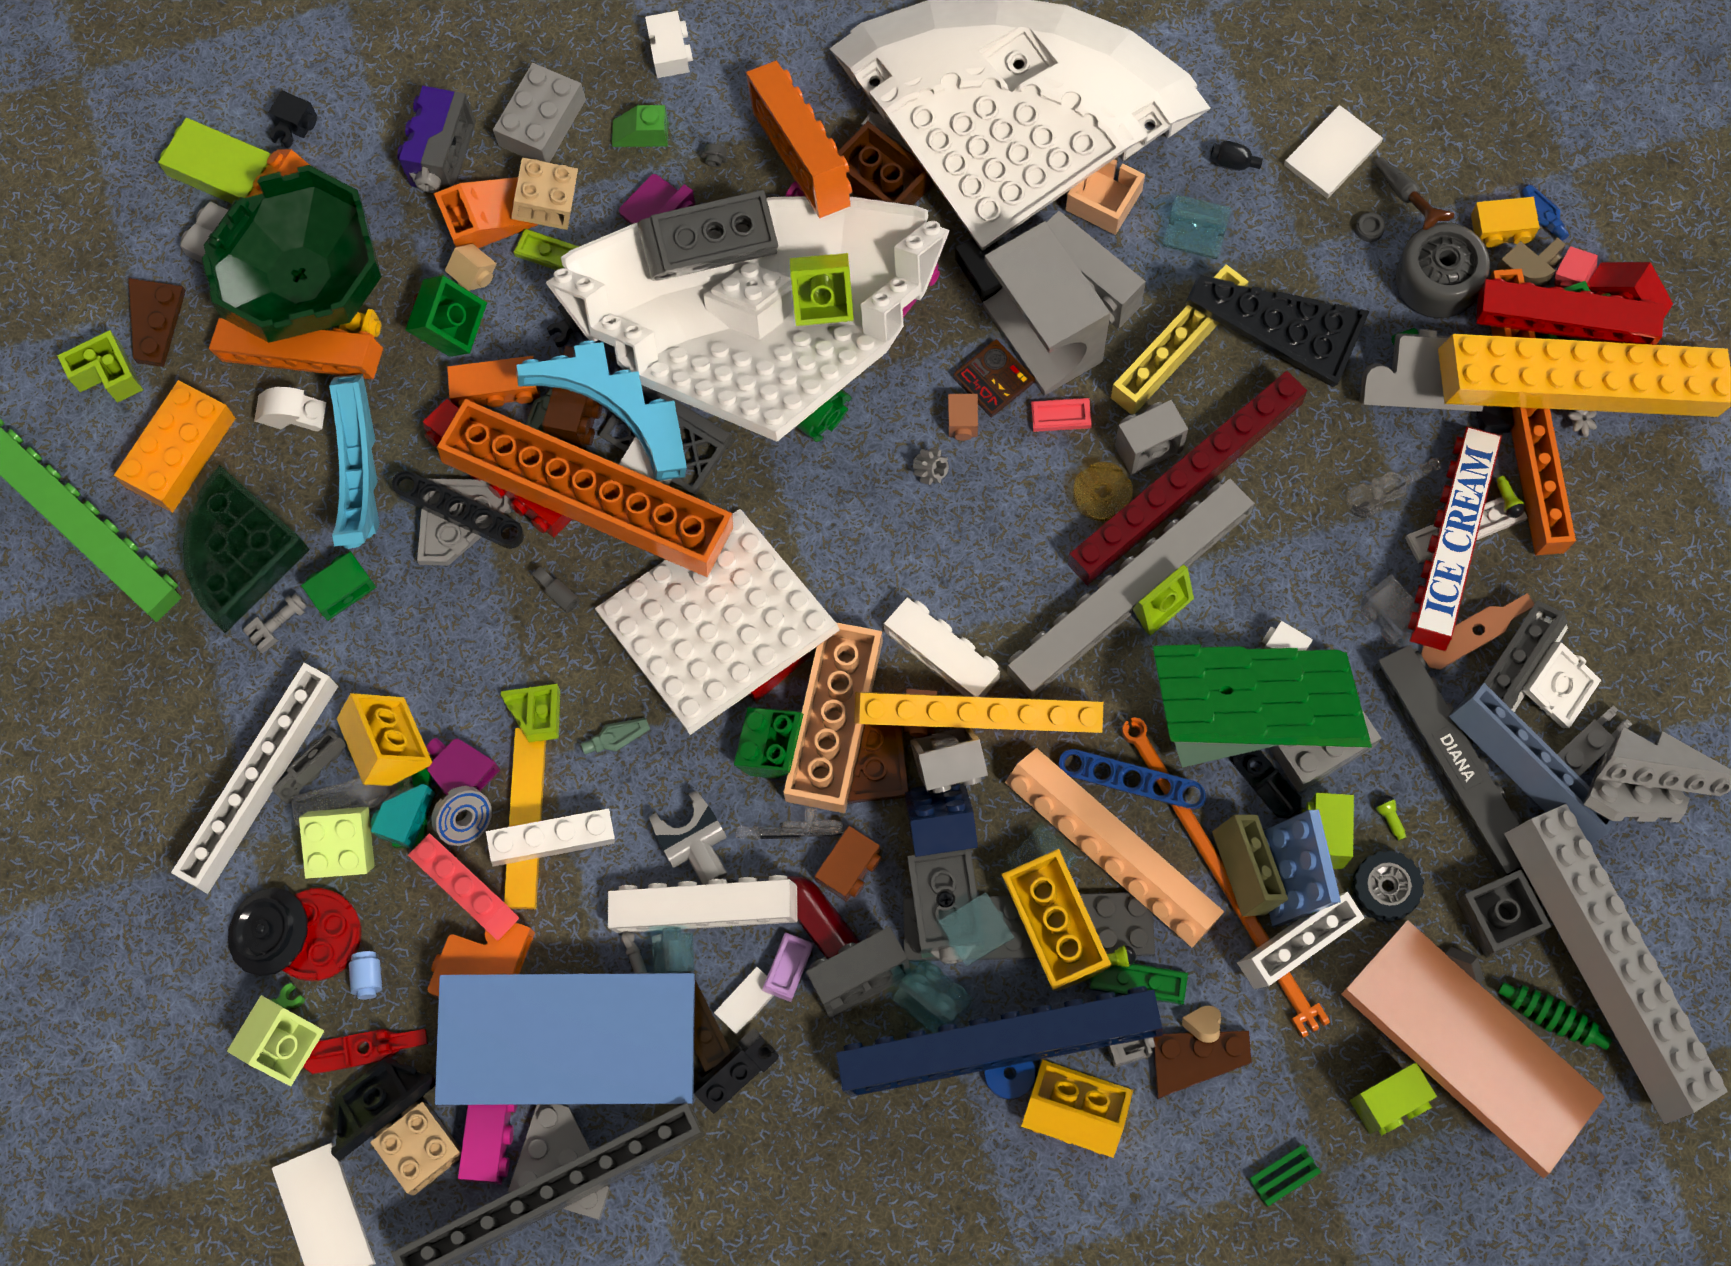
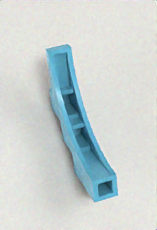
[516,341,687,481]
[329,374,380,549]

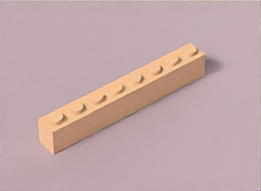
[1005,748,1224,948]

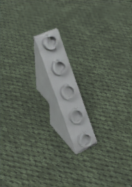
[1597,727,1731,797]

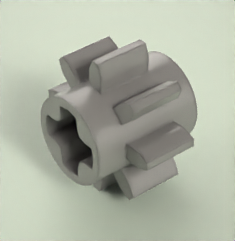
[913,448,949,485]

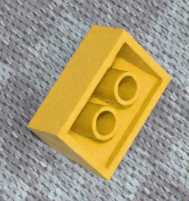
[337,693,432,786]
[1021,1059,1133,1158]

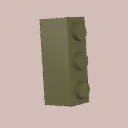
[1212,815,1289,916]

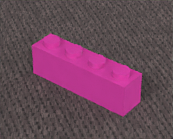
[458,1105,517,1184]

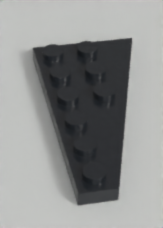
[1185,275,1370,387]

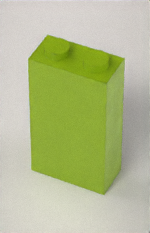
[158,117,271,204]

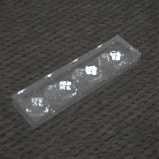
[290,775,414,829]

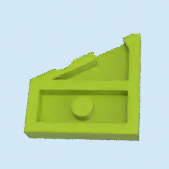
[501,684,560,742]

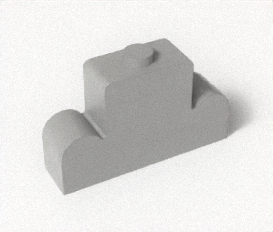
[1360,329,1483,412]

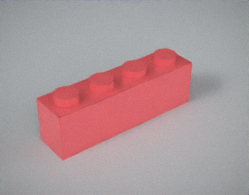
[408,833,519,941]

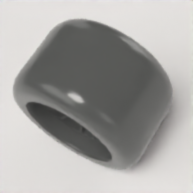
[1395,222,1490,318]

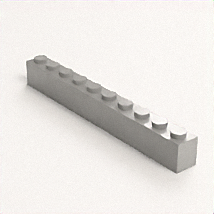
[1007,479,1255,699]

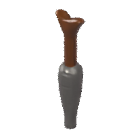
[1375,157,1455,230]

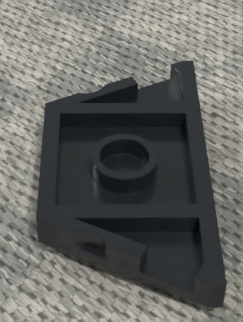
[331,1057,436,1162]

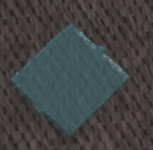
[1005,824,1079,870]
[938,893,1014,967]

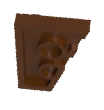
[129,278,186,367]
[848,724,908,804]
[1153,1031,1252,1100]

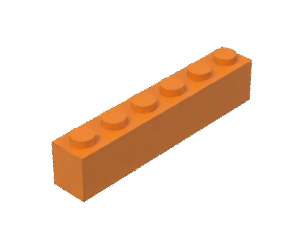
[209,318,383,379]

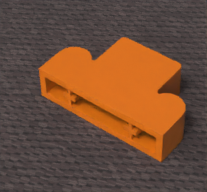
[427,923,535,999]

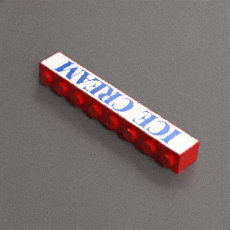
[1407,427,1502,652]

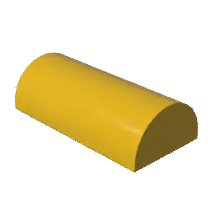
[1002,849,1111,991]

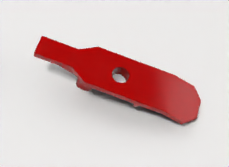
[303,1029,428,1074]

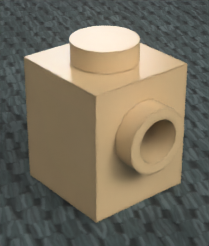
[445,243,497,291]

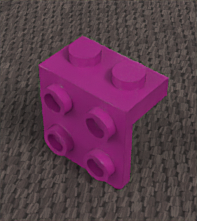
[619,174,696,225]

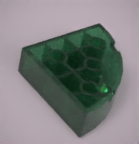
[183,465,310,633]

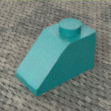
[371,784,435,849]

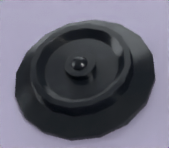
[228,887,308,976]

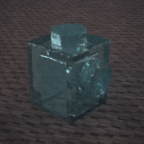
[652,927,694,974]

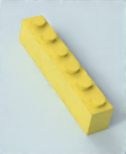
[1111,264,1249,415]

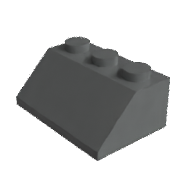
[806,926,912,1019]

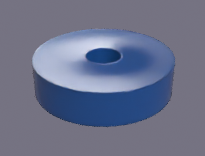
[984,1061,1035,1100]

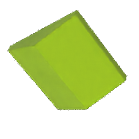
[1132,564,1194,636]

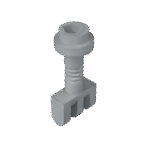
[243,593,308,653]

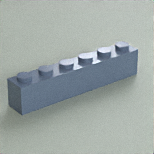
[1449,683,1616,844]

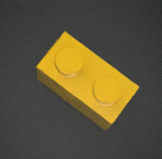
[1471,197,1540,247]

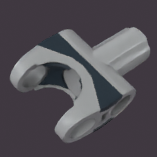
[649,790,728,885]

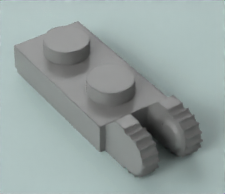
[1557,705,1632,776]

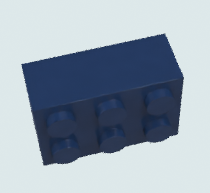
[904,783,978,857]

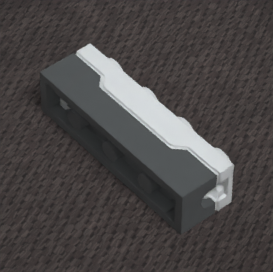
[1484,600,1568,712]

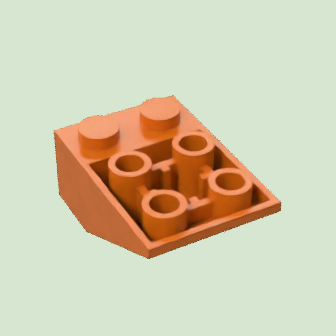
[434,177,538,248]

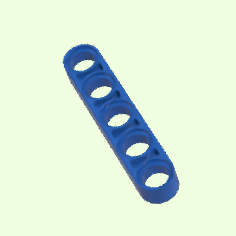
[1059,749,1206,810]

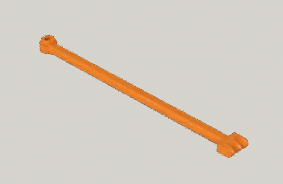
[1122,717,1330,1038]

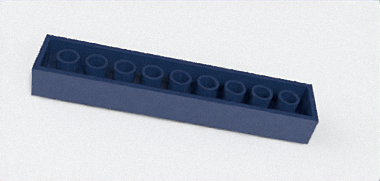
[836,986,1163,1097]

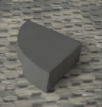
[1446,947,1484,984]

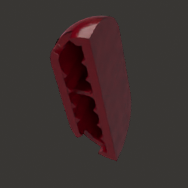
[787,876,860,959]

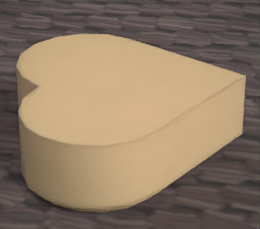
[1182,1006,1221,1043]

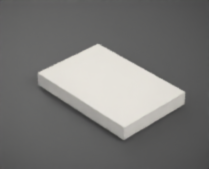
[1284,105,1383,199]

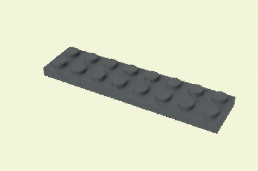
[903,893,1155,962]

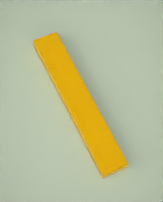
[504,728,546,909]

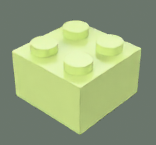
[299,807,374,879]
[227,995,324,1086]

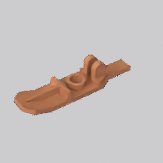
[1421,593,1534,670]

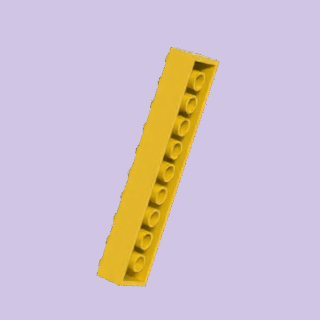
[1438,334,1731,417]

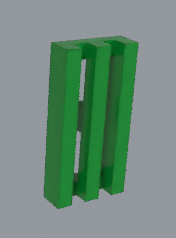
[1248,1144,1321,1207]

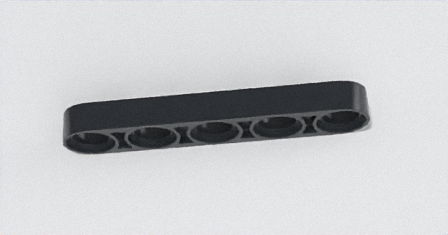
[392,471,524,549]

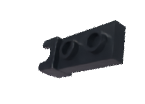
[693,1029,779,1114]

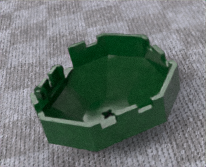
[202,165,382,343]

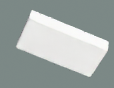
[714,967,774,1035]

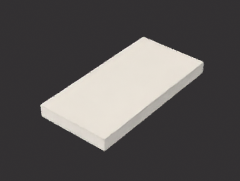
[272,1142,376,1266]

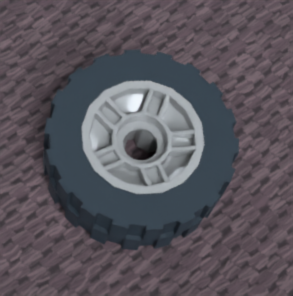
[1351,850,1424,923]

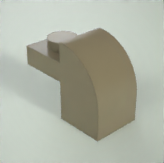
[1496,237,1566,287]

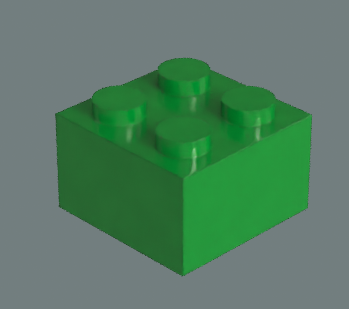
[405,275,487,357]

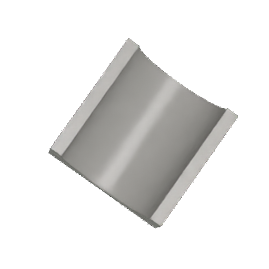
[983,221,1110,396]

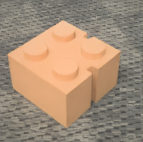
[1066,159,1145,235]

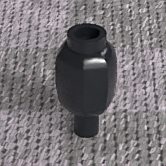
[1210,141,1263,171]

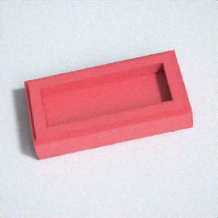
[1031,398,1092,432]

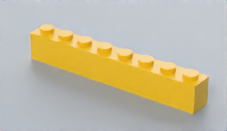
[854,692,1104,733]

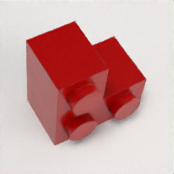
[1587,262,1673,318]

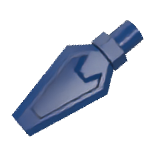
[1521,185,1570,241]

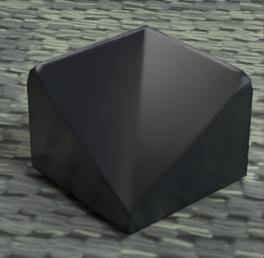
[1476,406,1514,434]

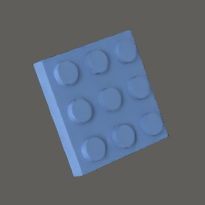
[1264,809,1341,926]

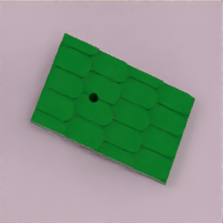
[1153,644,1372,768]

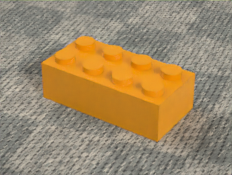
[114,380,236,513]

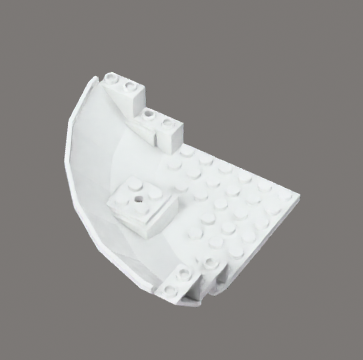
[829,0,1211,251]
[546,196,949,442]

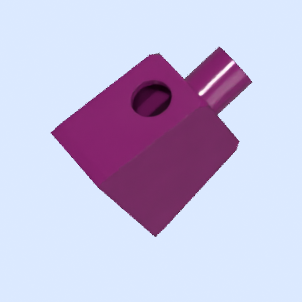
[426,738,500,796]

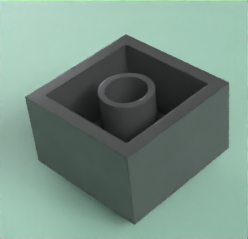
[1457,870,1551,958]

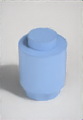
[348,951,382,1000]

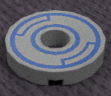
[432,786,492,846]

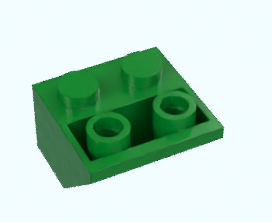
[734,707,804,779]

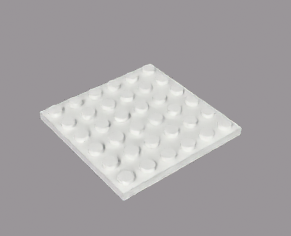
[595,509,840,735]

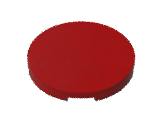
[282,888,361,981]

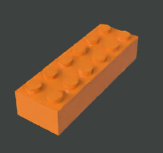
[746,60,852,218]

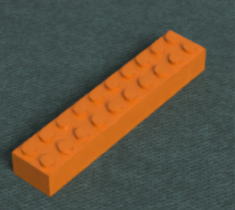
[437,399,733,577]

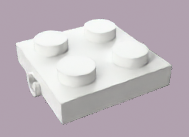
[1522,642,1601,728]

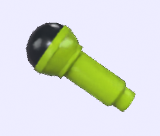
[1496,476,1525,518]
[1375,795,1407,841]
[1107,945,1136,967]

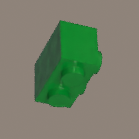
[301,551,377,621]

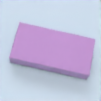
[762,932,814,1002]

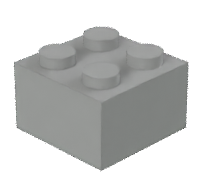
[1115,400,1188,475]

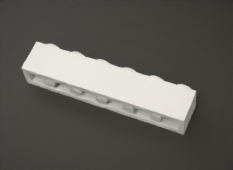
[608,875,797,933]

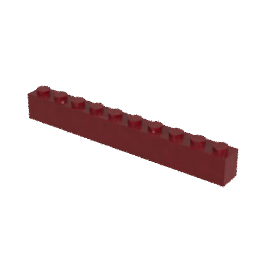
[1068,371,1307,586]

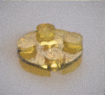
[1073,462,1133,521]

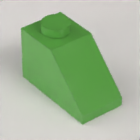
[612,105,669,147]

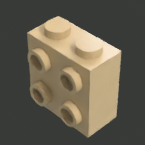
[511,157,578,230]
[370,1102,462,1196]

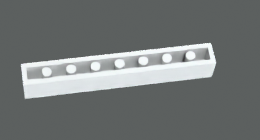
[171,663,338,894]

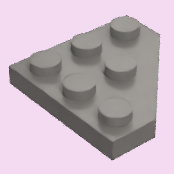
[417,479,511,566]
[1584,751,1690,822]
[508,1105,610,1220]

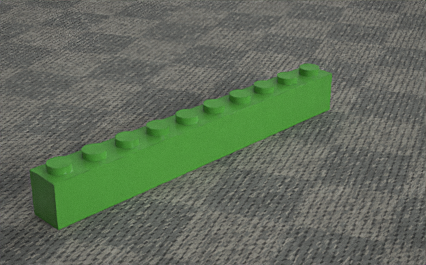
[0,419,182,623]

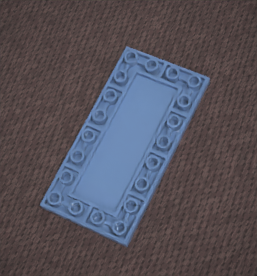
[435,973,695,1105]

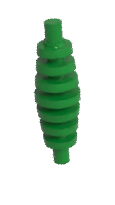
[1497,981,1612,1050]

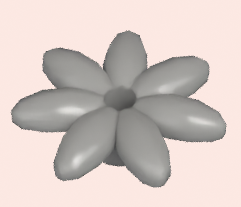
[1568,410,1597,437]

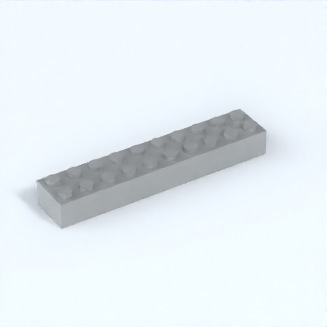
[1504,804,1728,1124]

